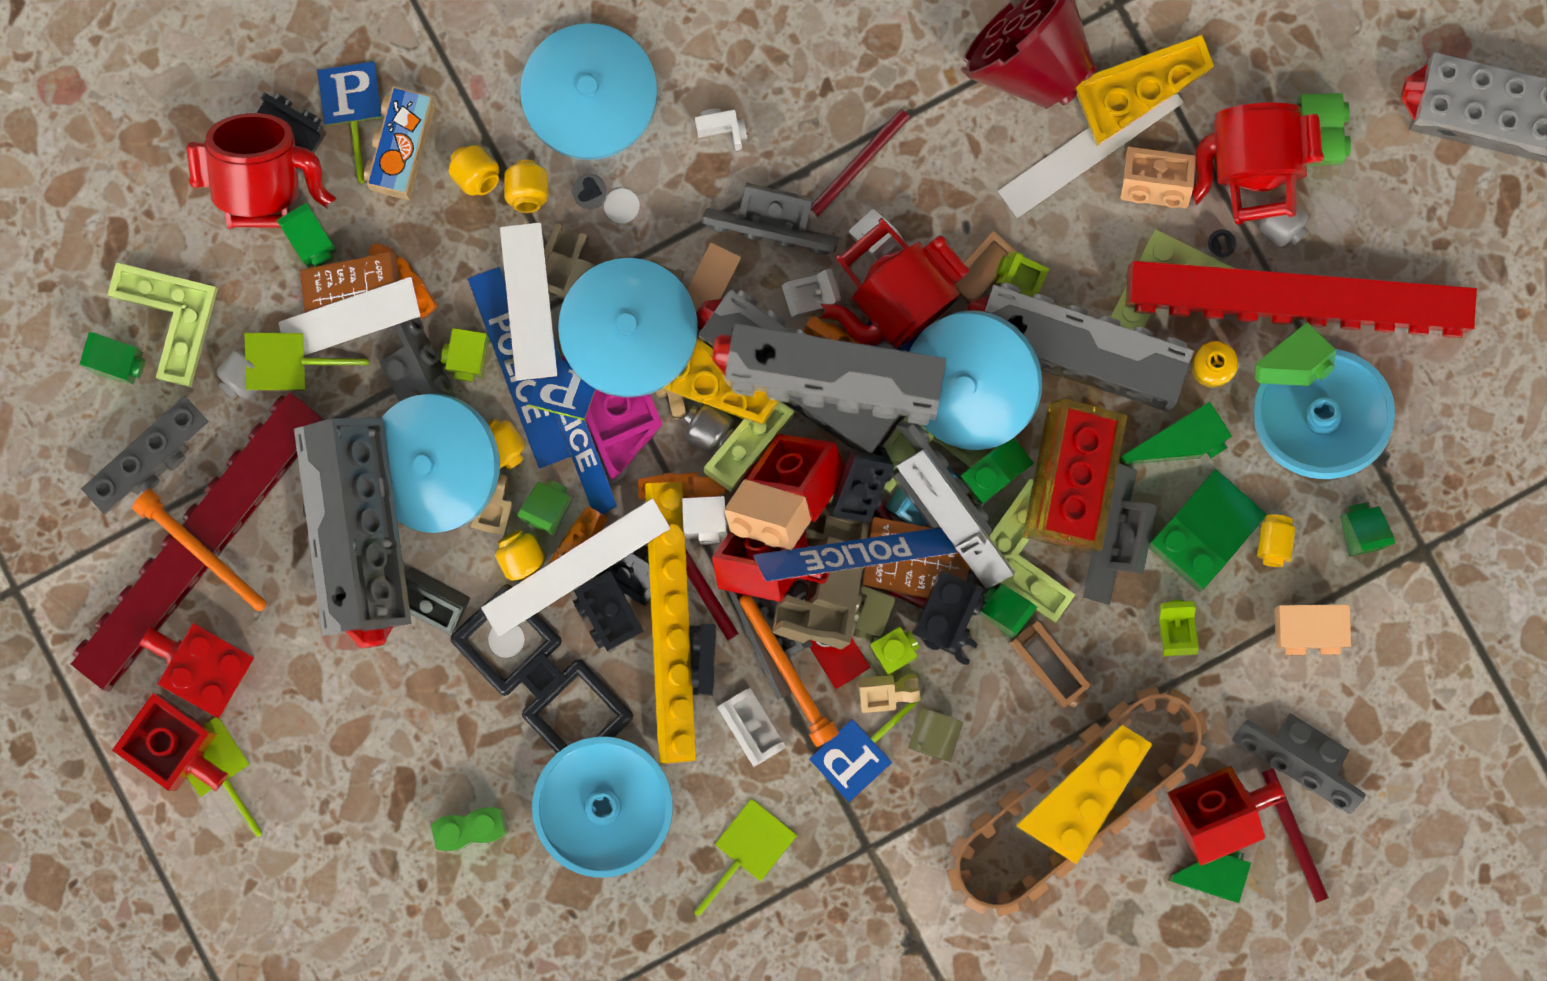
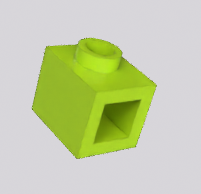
[441,328,490,383]
[869,627,920,676]

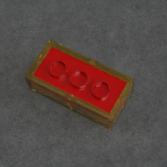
[1022,398,1127,553]

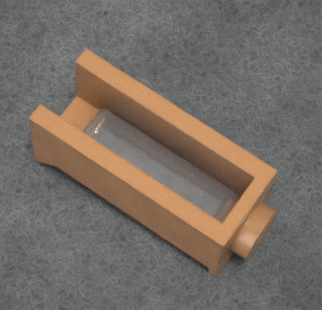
[1007,621,1091,709]

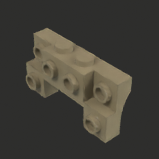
[544,223,684,301]
[772,508,870,649]

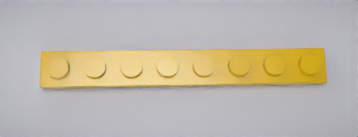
[645,482,696,763]

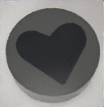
[572,174,607,210]

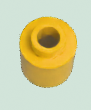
[1257,514,1296,567]

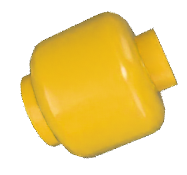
[448,145,499,196]
[504,159,549,213]
[1191,341,1238,388]
[488,418,526,471]
[494,529,546,581]

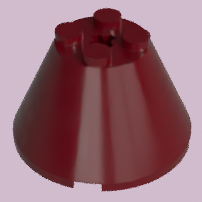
[961,0,1097,109]

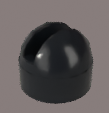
[1208,229,1237,258]

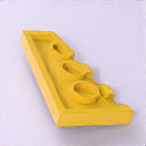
[1075,35,1214,147]
[662,338,780,425]
[1016,725,1152,864]

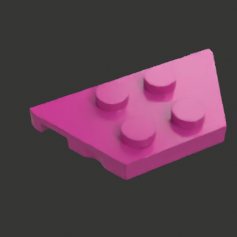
[562,356,663,481]

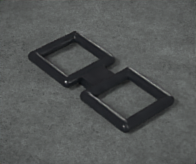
[450,584,634,753]

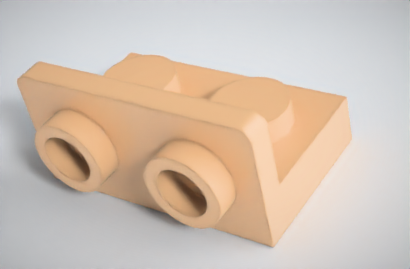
[1120,147,1196,208]

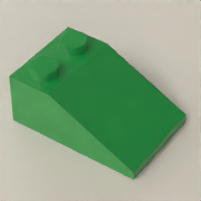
[1149,469,1268,592]

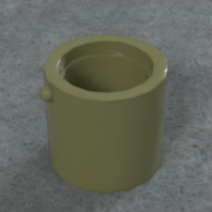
[908,708,964,762]

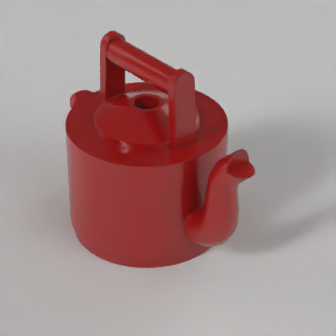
[1191,102,1324,225]
[186,113,336,229]
[820,217,969,349]

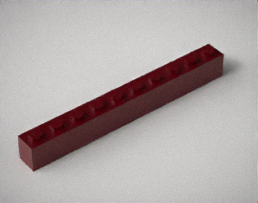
[70,392,325,692]

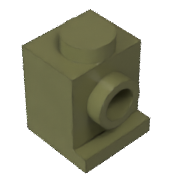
[853,586,896,642]

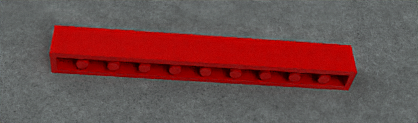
[1125,261,1477,338]

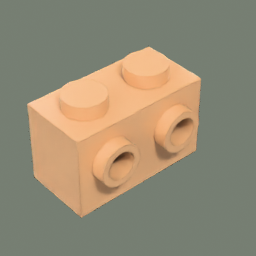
[724,479,811,551]
[1275,605,1351,656]

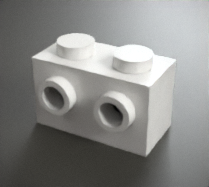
[682,496,730,545]

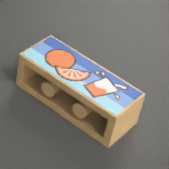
[364,86,436,201]

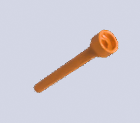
[131,488,266,611]
[740,595,840,747]

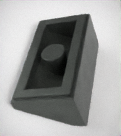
[405,567,470,635]

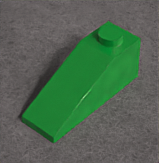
[1119,402,1232,465]

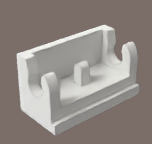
[717,688,787,767]

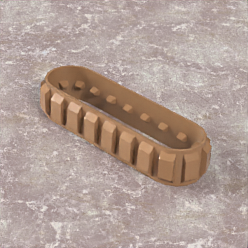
[946,686,1208,917]

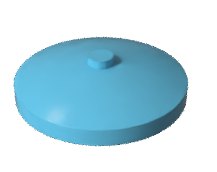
[521,23,657,160]
[558,258,698,397]
[909,311,1042,450]
[1254,349,1395,479]
[381,393,500,533]
[532,737,673,878]

